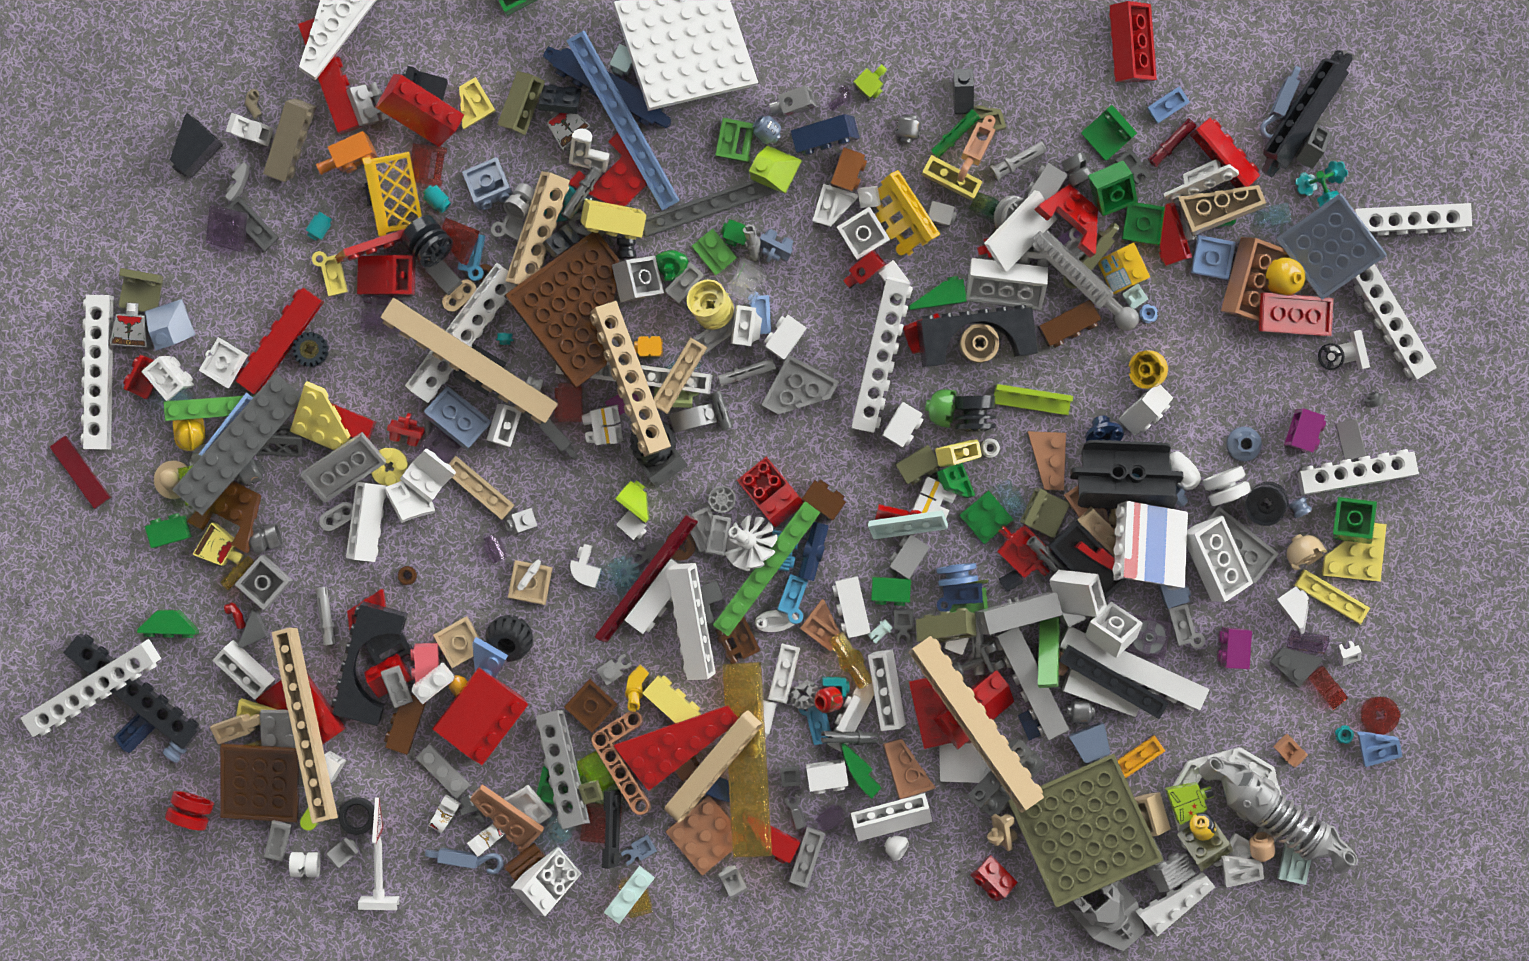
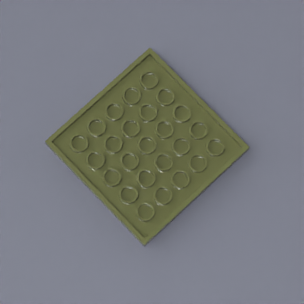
[1008,753,1163,908]

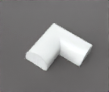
[569,129,610,173]

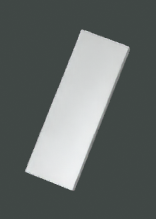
[768,643,800,704]

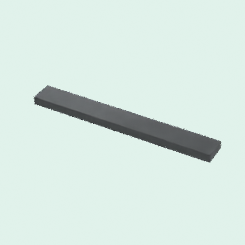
[643,180,791,237]

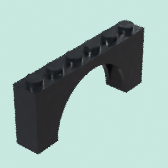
[917,305,1038,367]
[331,601,408,726]

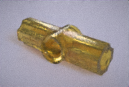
[829,632,872,689]

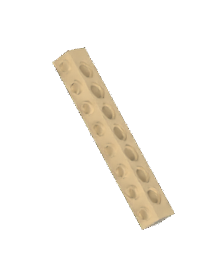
[590,301,671,457]

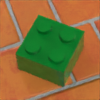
[1088,161,1138,216]
[1333,497,1377,544]

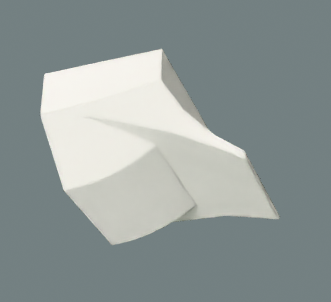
[731,305,762,346]

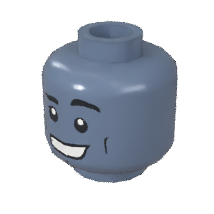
[752,116,781,144]

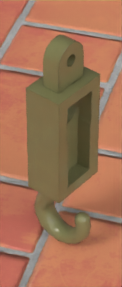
[1063,222,1119,289]

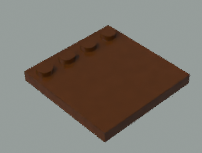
[220,744,299,822]

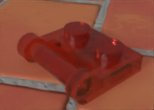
[407,143,447,187]

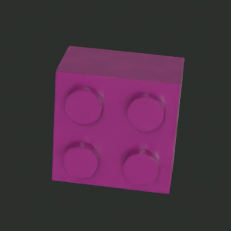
[1283,408,1326,453]
[1217,627,1252,669]

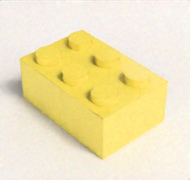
[580,199,646,240]

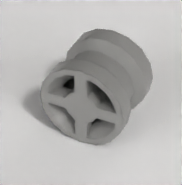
[526,376,544,393]

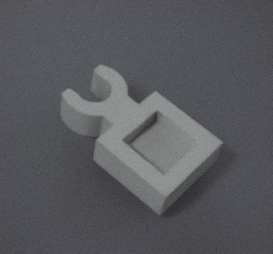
[596,654,632,685]

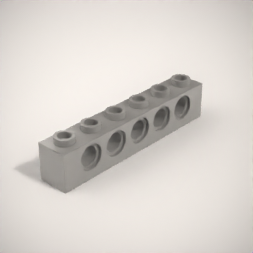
[536,710,590,829]

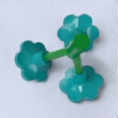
[1295,161,1348,207]

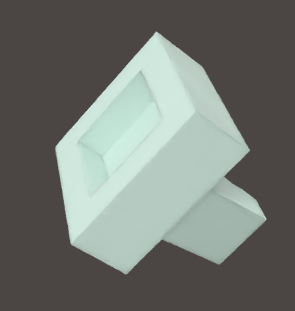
[1121,284,1148,309]

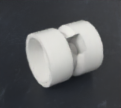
[289,852,320,877]

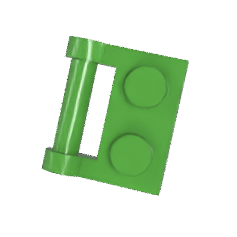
[715,118,754,163]

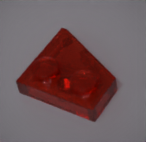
[442,218,480,265]

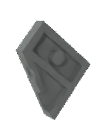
[1270,647,1323,687]

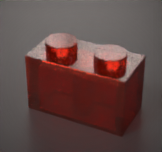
[555,383,583,422]

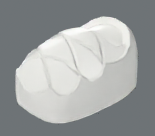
[1169,451,1201,490]

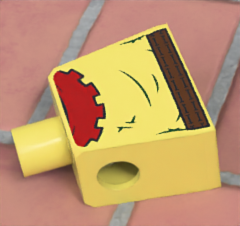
[193,523,244,566]

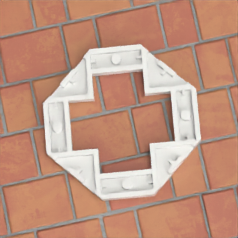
[1172,747,1282,867]

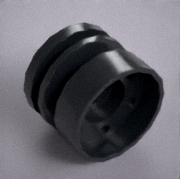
[401,215,453,267]
[955,395,996,432]
[1245,481,1289,526]

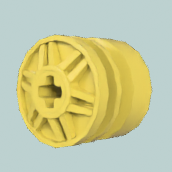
[687,279,734,330]

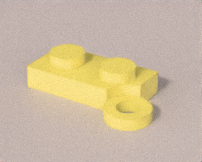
[312,251,348,297]

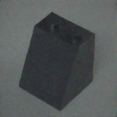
[170,113,224,178]

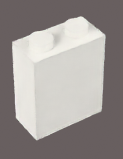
[1049,570,1107,617]

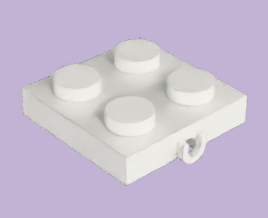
[199,337,248,388]

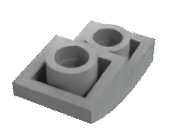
[225,162,250,202]

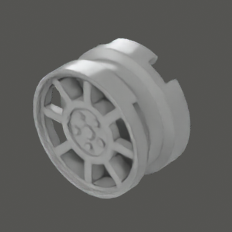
[708,486,735,513]

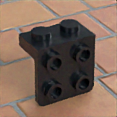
[402,66,448,101]

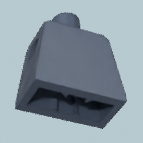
[1068,722,1110,763]

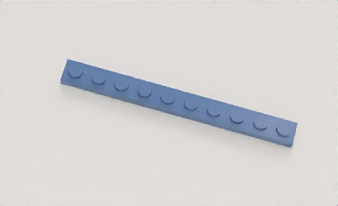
[566,31,680,210]

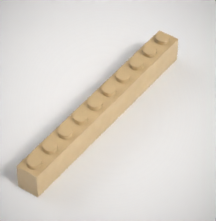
[381,298,558,424]
[272,628,338,824]
[909,636,1044,813]

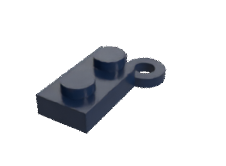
[936,583,983,612]

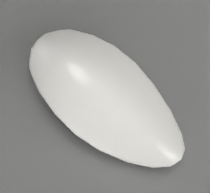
[755,610,798,632]

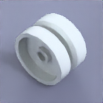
[1202,466,1252,506]

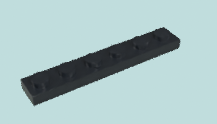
[1059,644,1169,719]

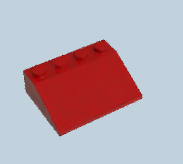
[432,667,529,765]
[256,673,346,745]

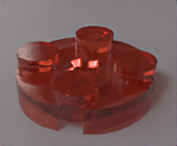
[1360,696,1401,735]

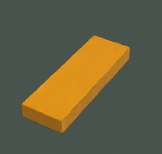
[1117,735,1165,779]

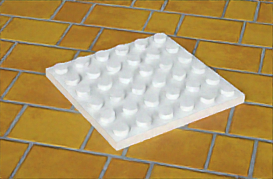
[613,0,758,111]

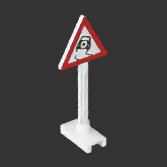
[358,798,399,910]

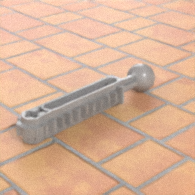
[1032,230,1139,331]

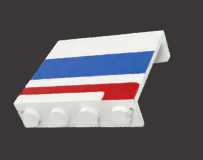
[1113,501,1188,590]

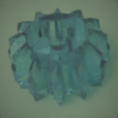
[607,555,640,589]

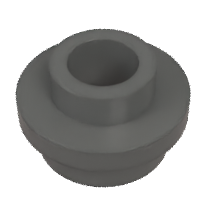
[1364,391,1384,408]

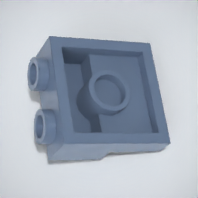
[462,157,513,210]

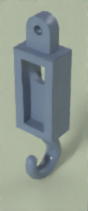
[1260,66,1301,140]
[425,848,504,874]

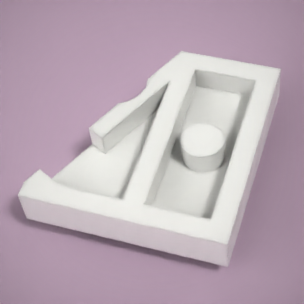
[812,184,858,227]
[1221,855,1264,888]

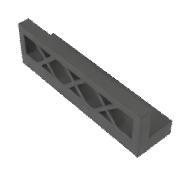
[256,426,303,457]

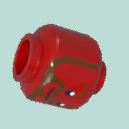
[814,687,843,714]

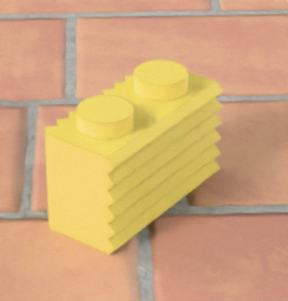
[935,439,982,467]

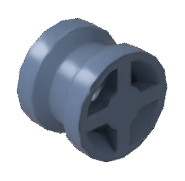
[1288,496,1312,519]
[162,740,187,763]

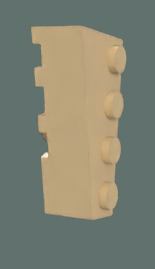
[1178,185,1266,236]

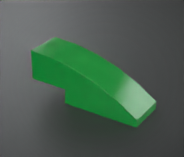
[839,743,882,799]

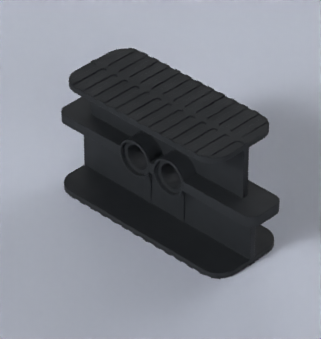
[1070,440,1184,509]

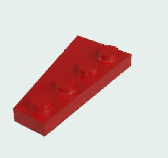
[335,229,405,264]

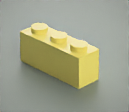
[921,155,983,201]
[643,675,701,723]

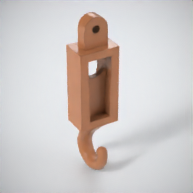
[958,115,996,182]

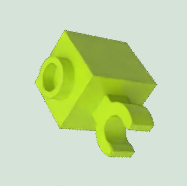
[853,64,887,100]

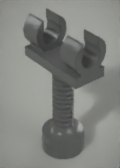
[952,641,1004,676]

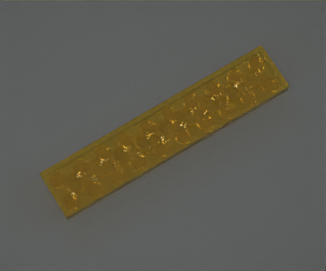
[722,662,772,858]

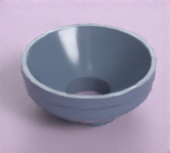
[1226,427,1262,461]

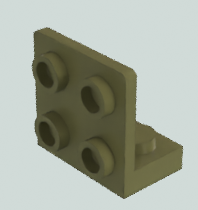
[119,268,164,312]
[1019,487,1070,538]
[1177,814,1233,872]

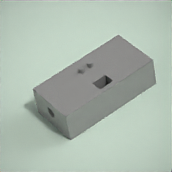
[975,592,1063,635]

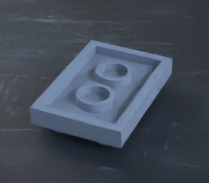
[422,386,492,451]

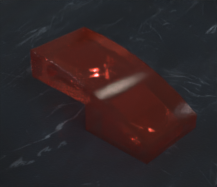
[1308,666,1348,710]

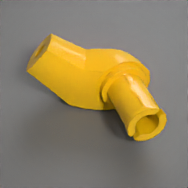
[625,664,649,712]

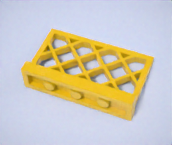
[362,152,422,237]

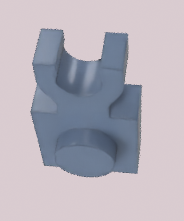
[621,834,657,865]

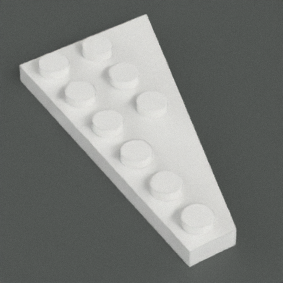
[299,0,377,80]

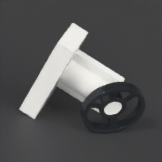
[1318,330,1370,370]

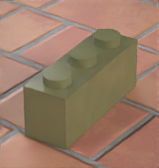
[497,71,545,135]
[916,608,977,643]

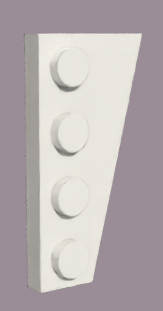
[1136,872,1215,937]

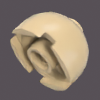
[1287,534,1327,570]

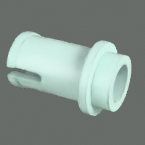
[868,619,893,643]

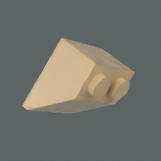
[1134,792,1171,836]

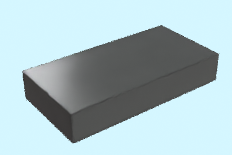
[424,260,463,295]

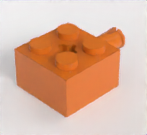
[316,131,378,175]

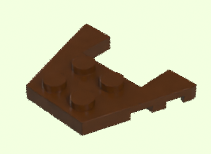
[187,481,262,554]

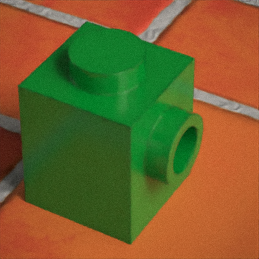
[720,219,746,247]

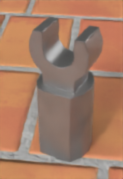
[785,794,807,830]

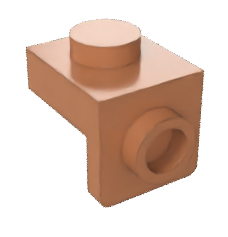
[1273,733,1308,768]

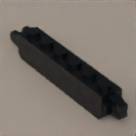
[1261,50,1353,178]

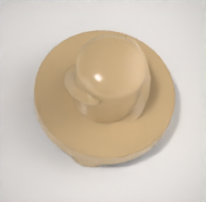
[154,461,190,499]

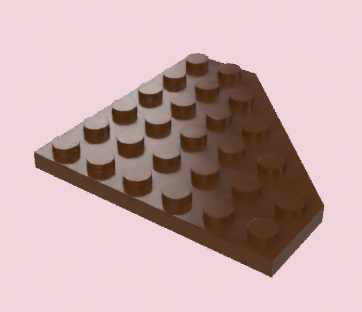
[504,232,619,389]

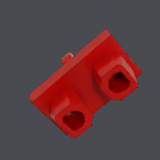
[387,413,425,446]

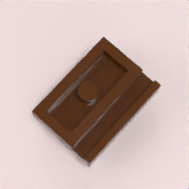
[504,842,546,881]

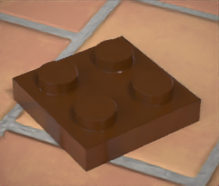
[564,679,618,733]

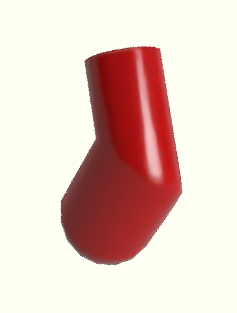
[224,602,246,629]

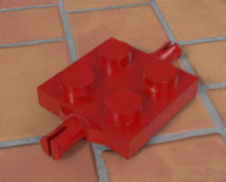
[997,524,1050,578]

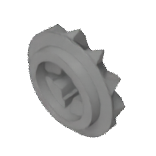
[789,680,819,709]

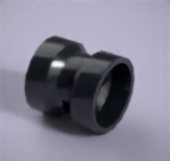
[617,237,636,258]

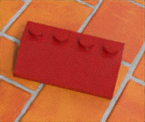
[1109,1,1157,83]
[375,74,464,147]
[1190,118,1260,188]
[934,670,1014,750]

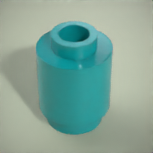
[423,185,451,214]
[305,211,332,241]

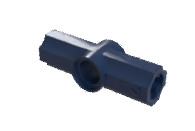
[798,522,829,581]

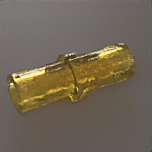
[220,555,255,591]

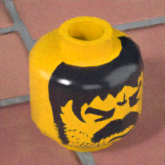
[1189,812,1216,841]

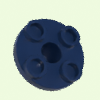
[1085,415,1124,442]

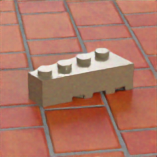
[263,98,317,182]

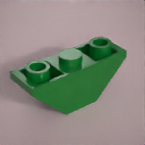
[137,609,199,638]

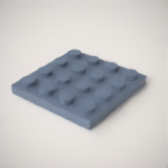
[1276,193,1387,300]

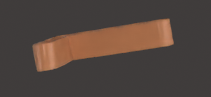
[592,711,651,815]

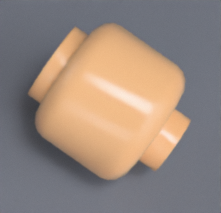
[1249,832,1275,862]

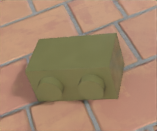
[895,445,938,485]

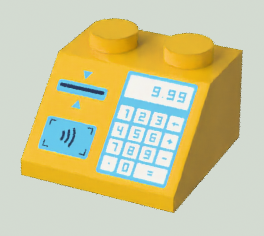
[1098,243,1150,294]

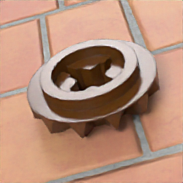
[666,532,696,561]

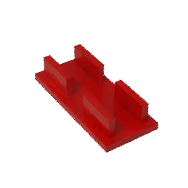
[909,678,952,749]

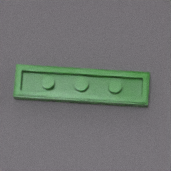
[1038,617,1060,688]

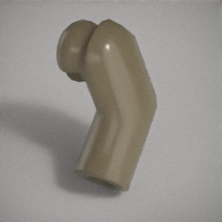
[245,89,262,119]

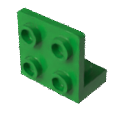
[1081,105,1137,161]

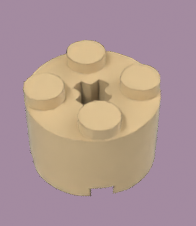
[959,324,999,363]

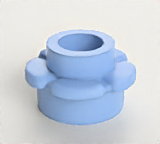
[1139,304,1158,323]

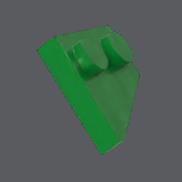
[937,463,976,498]

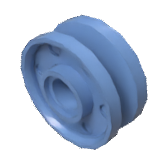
[936,563,978,586]

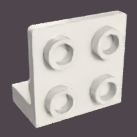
[142,356,194,401]
[400,449,456,502]

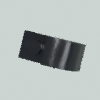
[542,224,581,258]

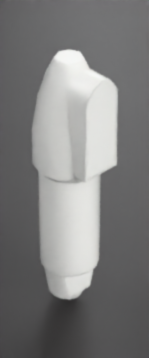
[517,559,541,591]

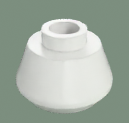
[884,836,909,861]

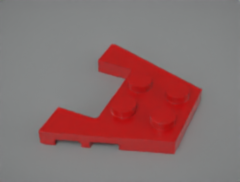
[569,132,647,207]
[1034,184,1098,258]

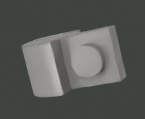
[670,403,717,433]

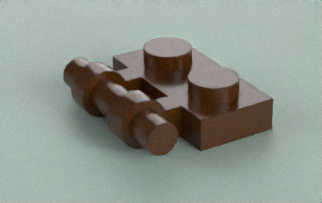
[715,616,761,665]

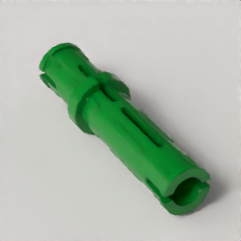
[931,109,981,158]

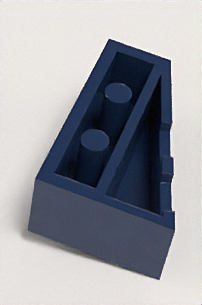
[790,114,860,156]

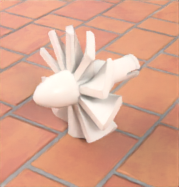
[725,515,777,571]

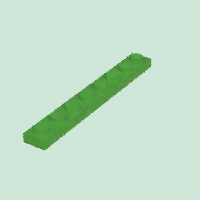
[713,501,820,637]

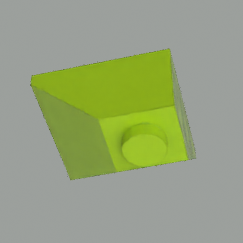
[749,145,802,194]
[615,480,649,523]

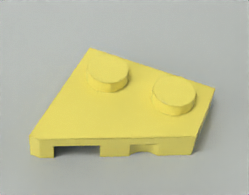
[459,77,496,130]

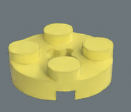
[371,448,408,486]

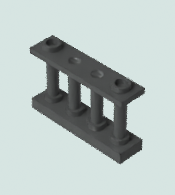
[967,740,1046,817]

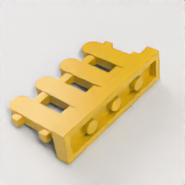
[875,170,941,256]

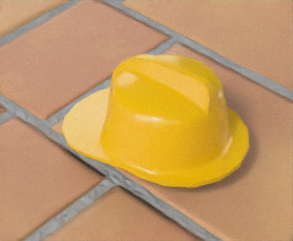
[172,418,205,451]

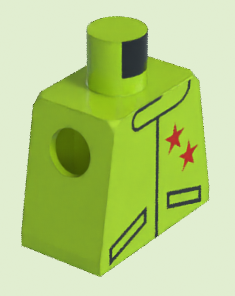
[1164,782,1214,825]

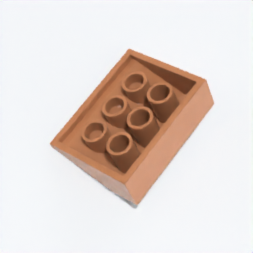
[1221,237,1290,322]

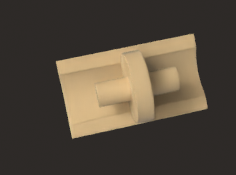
[987,814,1017,851]

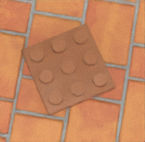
[665,795,746,876]

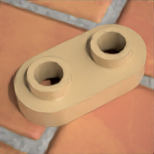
[442,280,477,312]

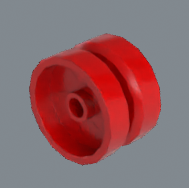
[165,791,214,831]

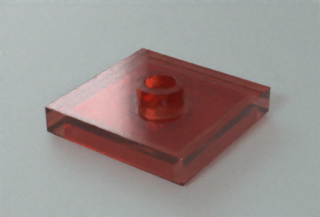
[580,803,623,843]

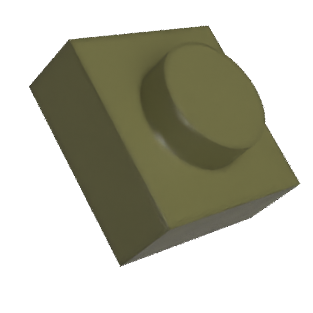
[578,780,604,804]

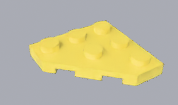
[290,381,350,450]
[1322,523,1387,582]

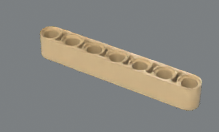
[664,710,763,823]

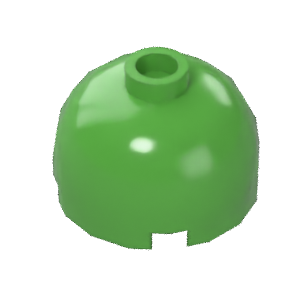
[925,389,957,428]

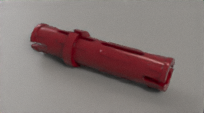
[1148,118,1197,167]

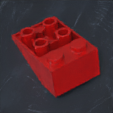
[357,255,416,296]
[737,456,804,528]

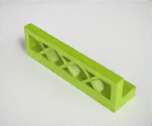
[994,384,1073,415]

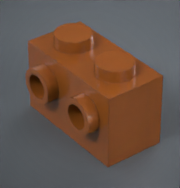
[830,147,867,192]

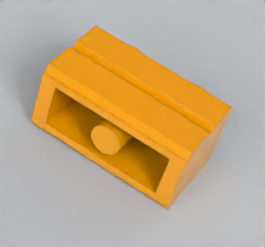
[634,336,663,358]

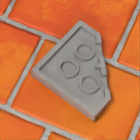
[761,354,839,414]

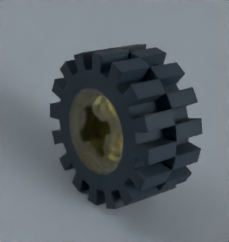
[292,332,329,367]

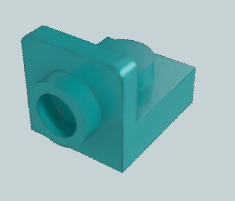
[822,676,850,697]

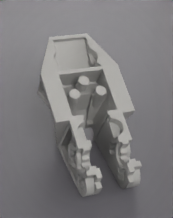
[1069,881,1145,951]

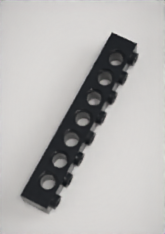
[63,634,202,749]

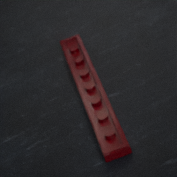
[594,515,698,643]

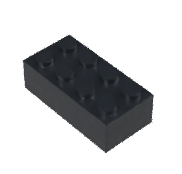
[1047,520,1127,599]

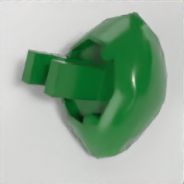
[655,250,689,282]

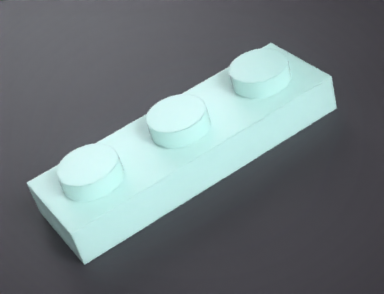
[604,865,655,924]

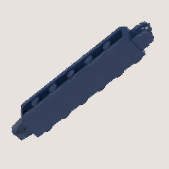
[543,46,672,129]

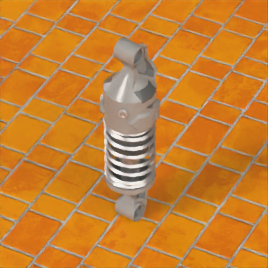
[1199,756,1358,874]

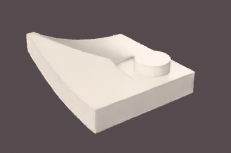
[384,481,435,523]
[503,785,552,824]

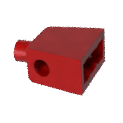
[843,250,887,289]

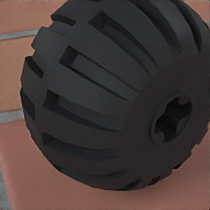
[630,421,676,466]
[485,615,533,662]

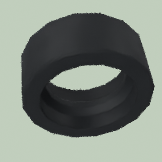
[338,797,375,835]

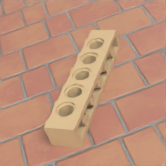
[505,171,570,285]

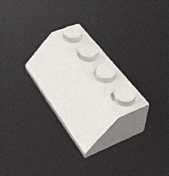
[966,258,1048,310]
[1186,516,1253,602]

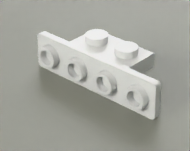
[1164,160,1239,203]
[827,677,874,751]

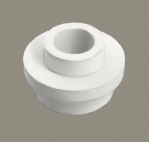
[980,438,1000,458]

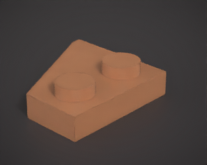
[800,599,842,651]

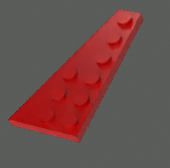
[613,705,739,791]

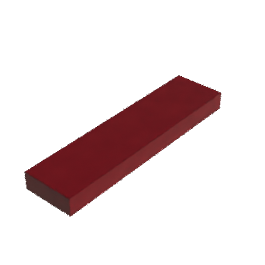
[50,436,111,509]

